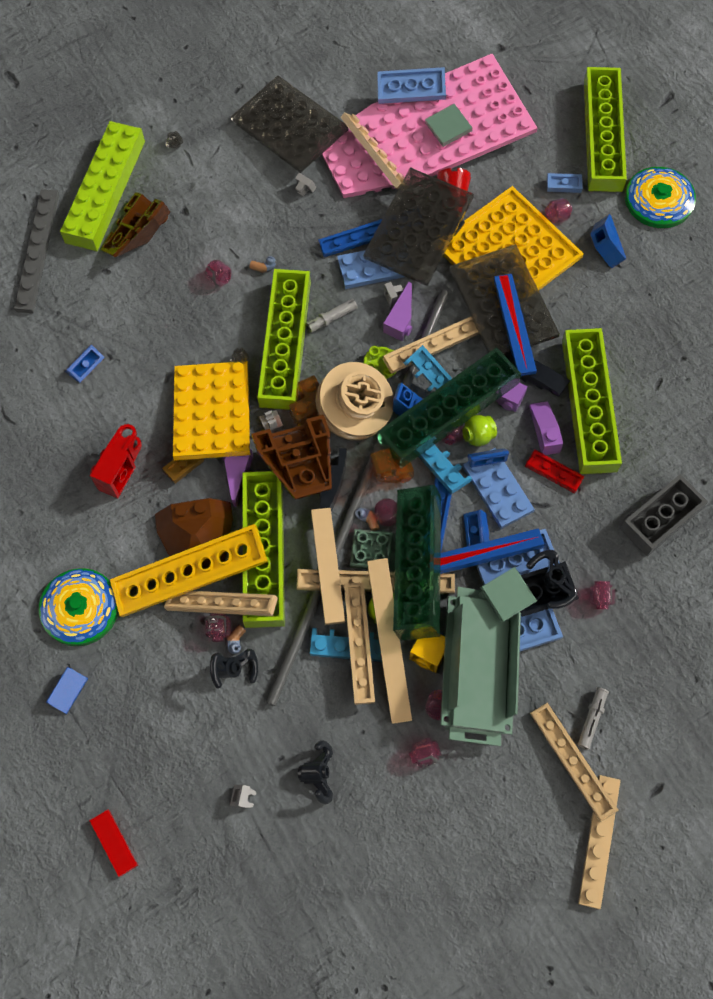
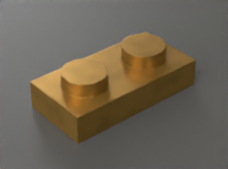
[162,458,204,484]

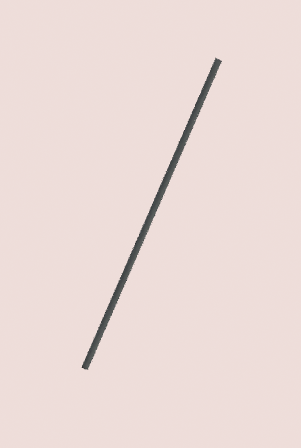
[266,290,449,706]

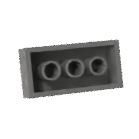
[620,474,708,557]

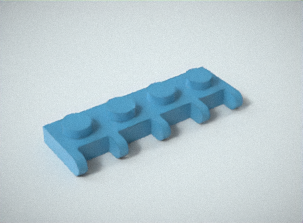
[403,345,472,418]
[405,426,472,494]
[310,628,382,662]

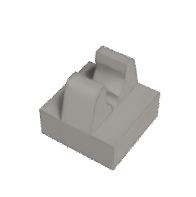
[295,173,317,196]
[384,282,403,308]
[259,410,284,433]
[230,785,256,808]

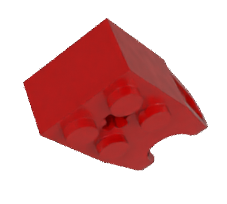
[90,424,142,499]

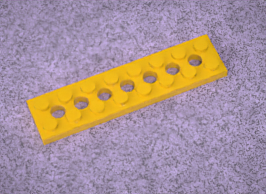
[110,524,268,617]

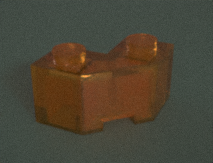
[289,375,320,427]
[370,448,414,483]

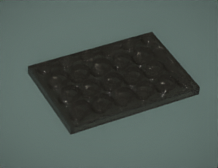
[231,76,349,173]
[363,167,474,286]
[449,244,560,360]

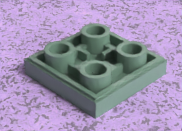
[425,104,472,147]
[350,529,393,569]
[481,567,537,622]

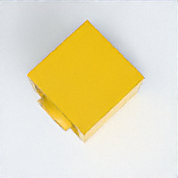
[409,626,445,673]

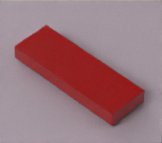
[525,449,585,494]
[89,809,139,877]

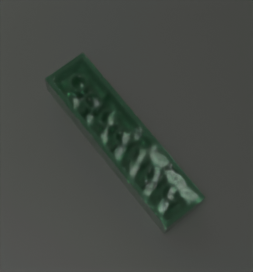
[378,347,521,469]
[393,484,441,641]

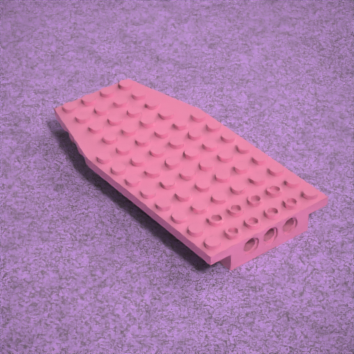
[317,54,537,198]

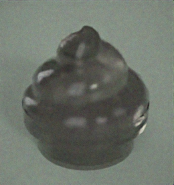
[165,131,183,148]
[230,348,249,364]

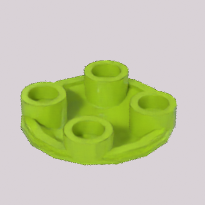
[363,346,397,379]

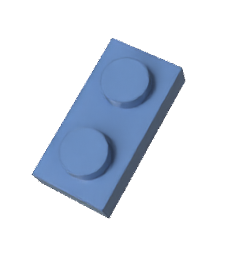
[547,173,583,193]

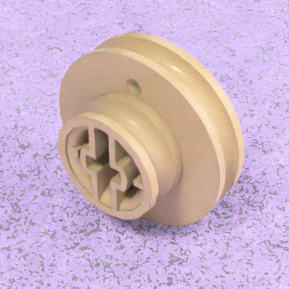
[316,362,394,440]

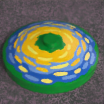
[625,167,696,228]
[39,568,118,646]

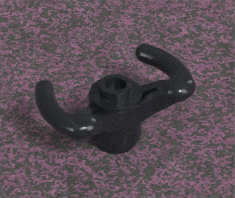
[526,550,578,609]
[210,649,258,689]
[298,740,333,804]

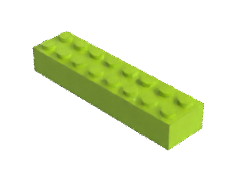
[584,67,627,192]
[60,121,145,251]
[258,269,311,410]
[562,328,622,474]
[243,471,285,628]

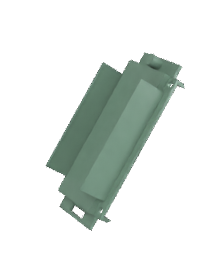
[440,587,521,746]

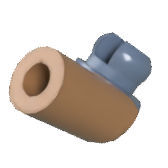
[249,256,276,273]
[355,508,380,531]
[227,625,246,654]

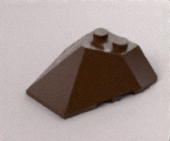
[101,192,170,258]
[251,415,332,500]
[155,498,233,576]

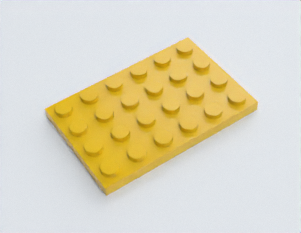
[173,361,250,460]

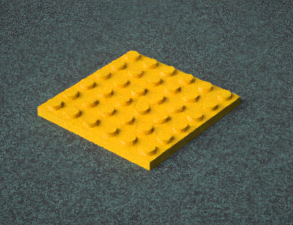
[434,186,584,314]

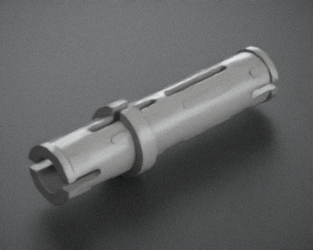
[306,298,358,333]
[577,687,609,750]

